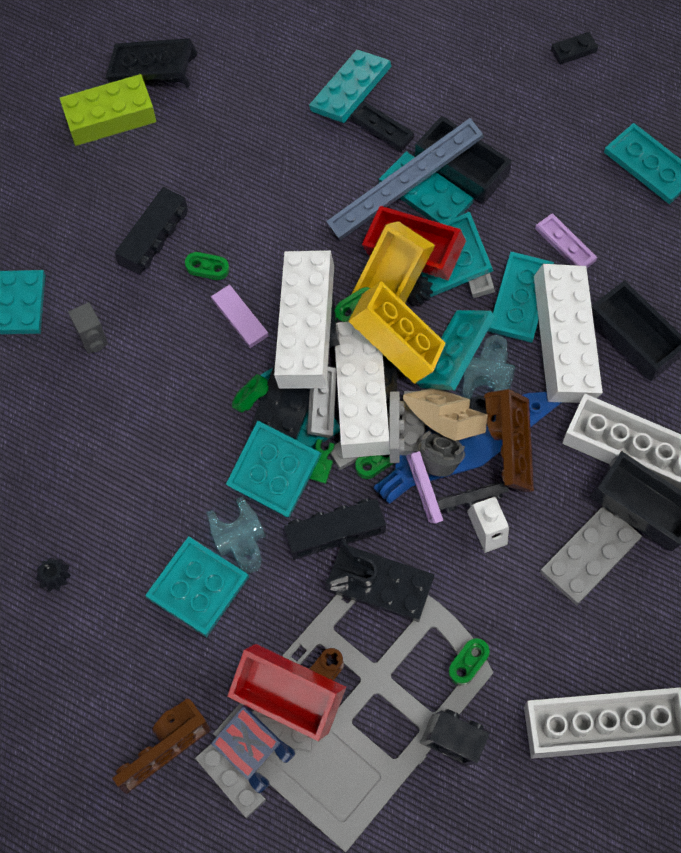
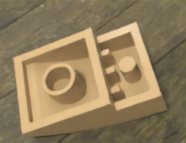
[403,388,488,441]

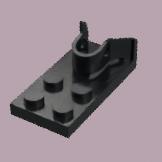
[106,38,198,88]
[252,364,310,440]
[325,538,435,622]

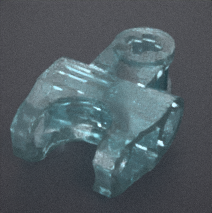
[462,335,515,399]
[206,496,266,573]

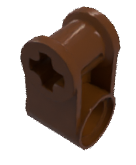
[309,648,344,681]

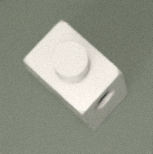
[467,497,509,553]

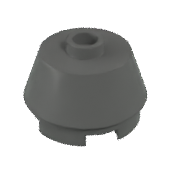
[418,431,465,477]

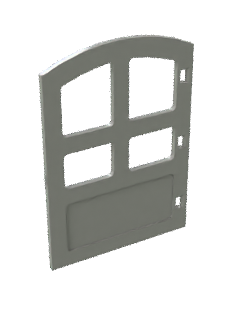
[213,595,493,853]

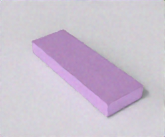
[535,213,597,268]
[211,285,269,348]
[406,451,443,523]

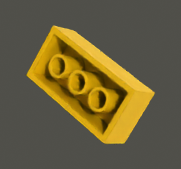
[348,281,446,384]

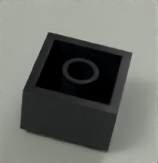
[420,709,490,766]

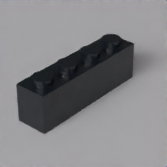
[114,187,188,275]
[284,498,386,560]

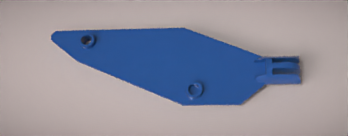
[373,392,562,504]

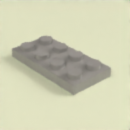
[540,507,642,606]

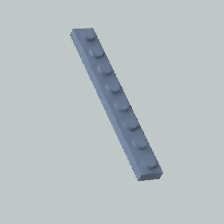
[327,118,484,240]

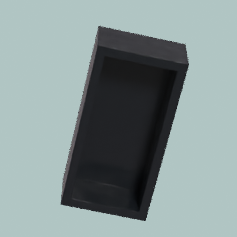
[415,116,512,204]
[591,280,681,381]
[589,451,681,552]

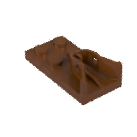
[484,389,534,492]
[112,699,211,794]

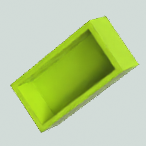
[60,74,156,146]

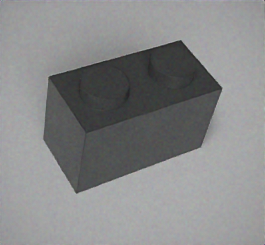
[68,302,108,354]

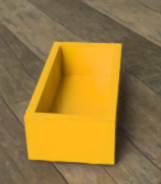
[351,221,435,303]

